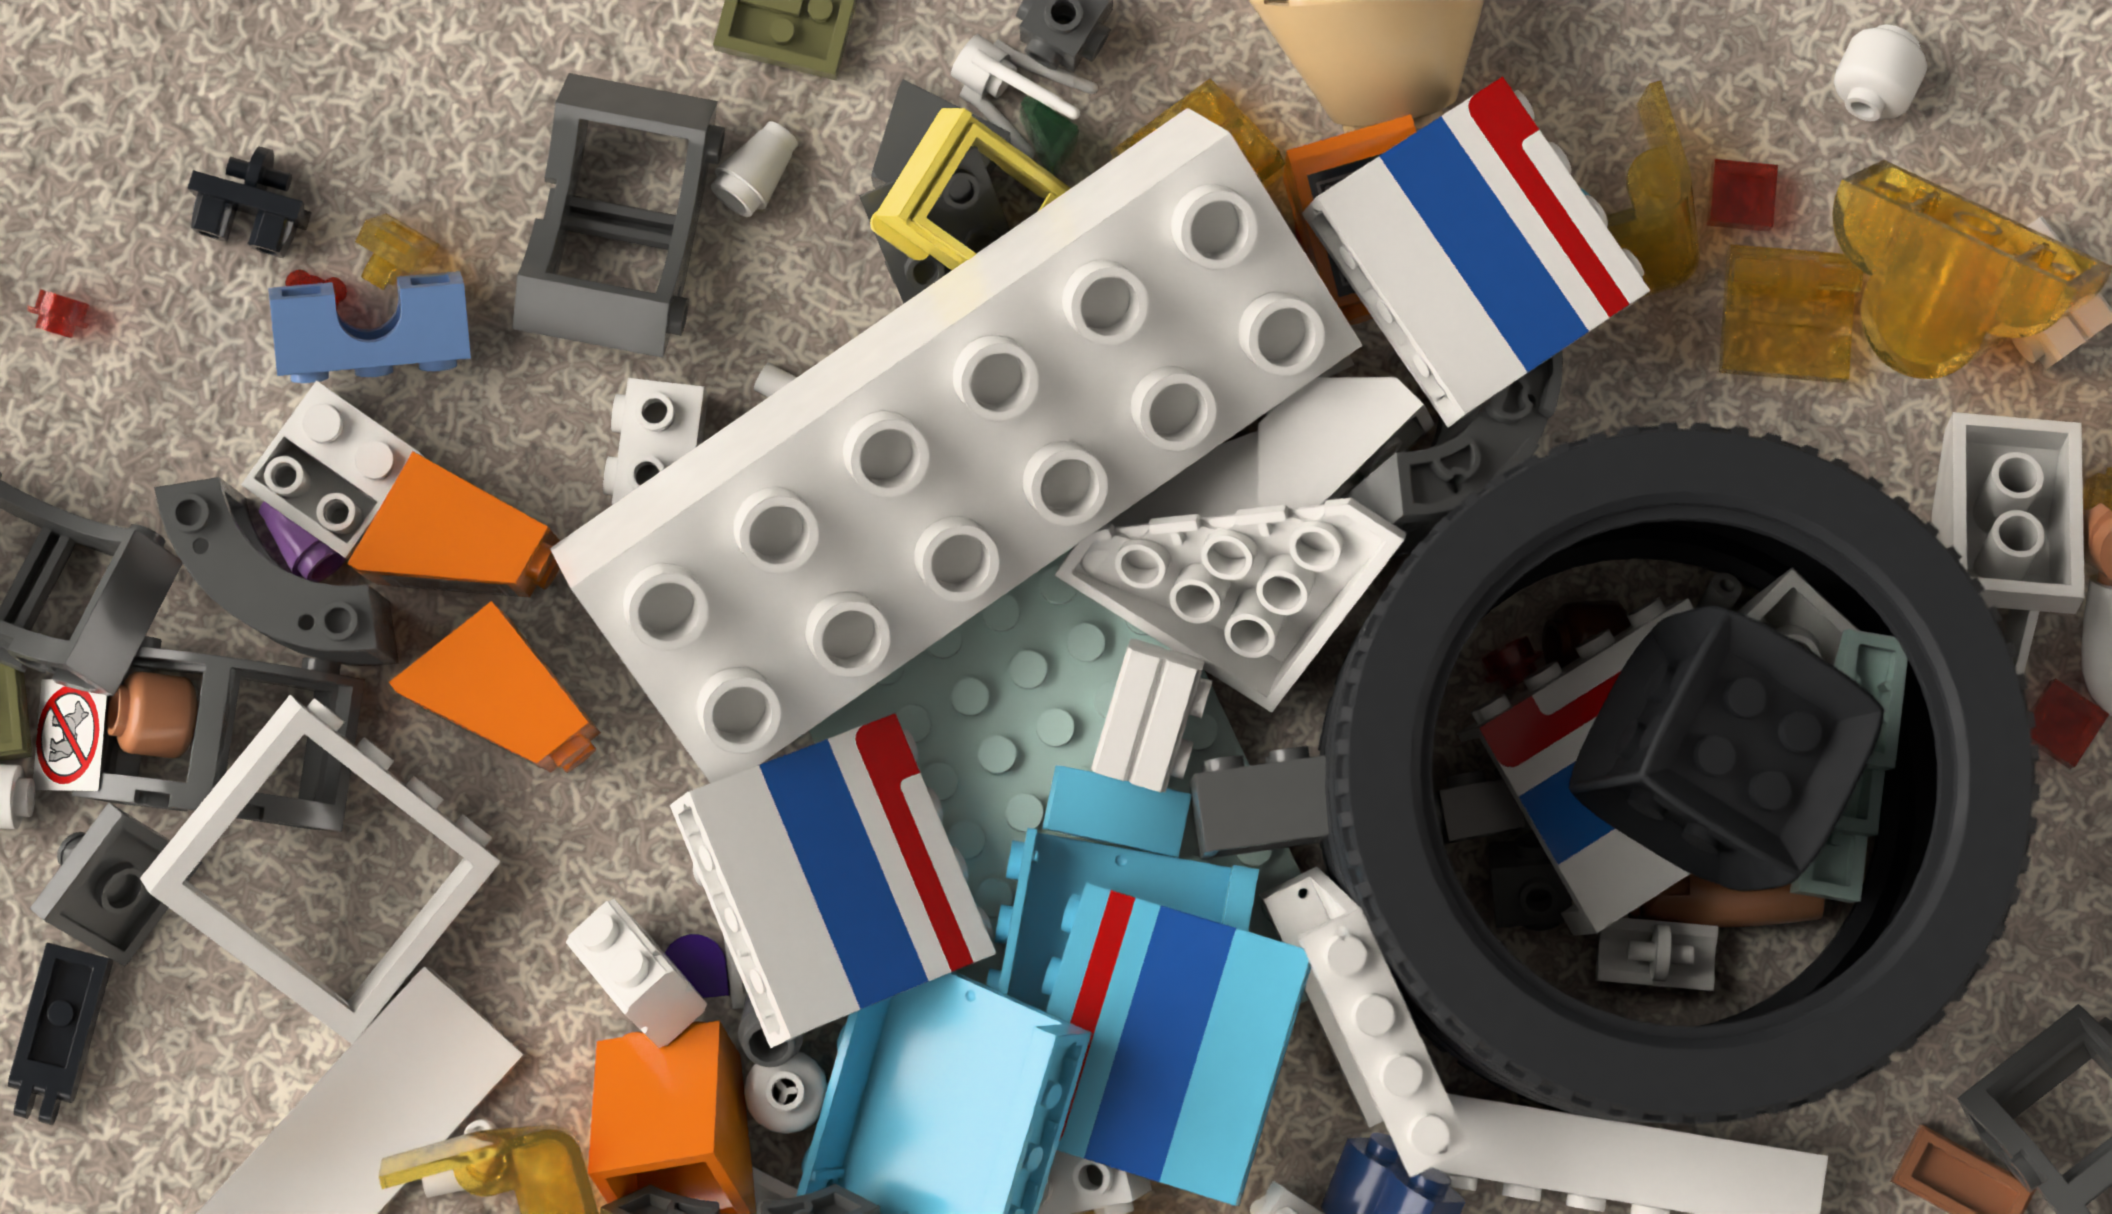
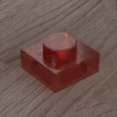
[1706,159,1778,232]
[2030,678,2109,769]

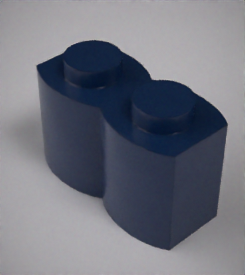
[1321,1133,1465,1214]

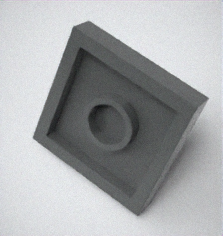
[30,802,202,967]

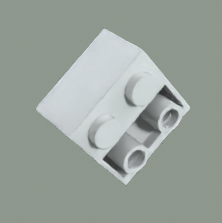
[241,380,425,559]

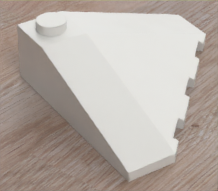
[1055,498,1407,713]

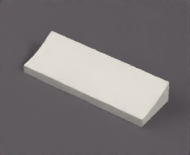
[196,967,525,1214]

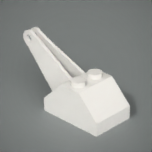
[1108,377,1435,527]
[1932,412,2085,674]

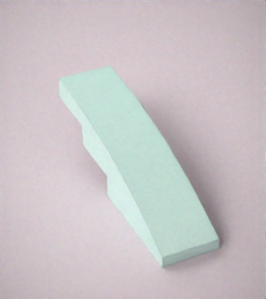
[1790,629,1908,903]

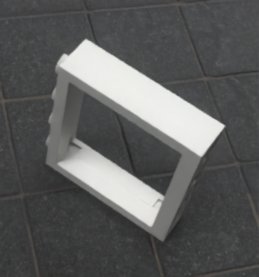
[140,695,501,1044]

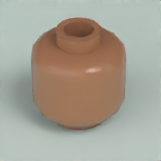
[106,672,199,759]

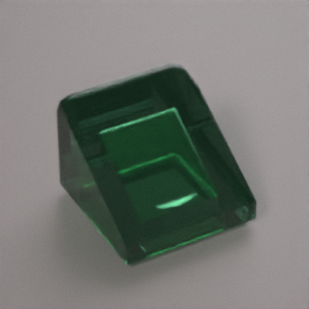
[1020,96,1079,177]

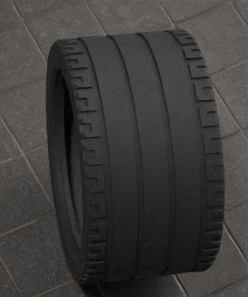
[1318,422,2040,1124]

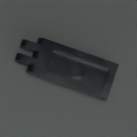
[8,942,114,1125]

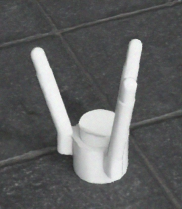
[951,34,1098,159]

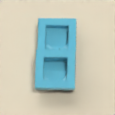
[1042,765,1192,857]

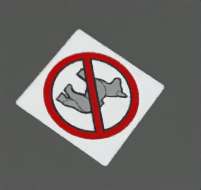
[33,679,107,791]

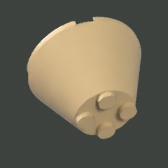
[1248,0,1484,133]

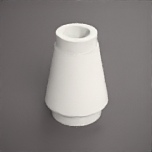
[711,121,798,217]

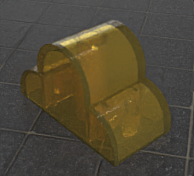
[1832,159,2112,379]

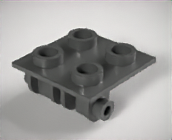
[859,146,1010,304]

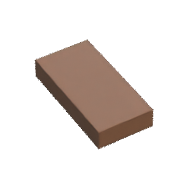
[1890,1125,2037,1214]

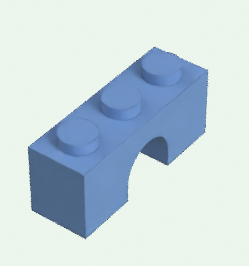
[268,271,471,383]

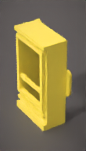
[870,108,1071,270]

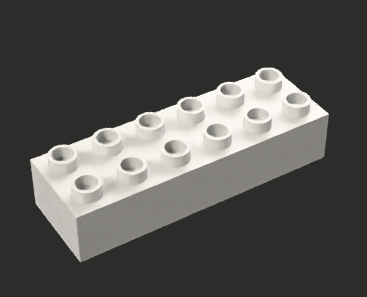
[550,108,1362,783]

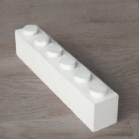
[1433,1093,1828,1214]

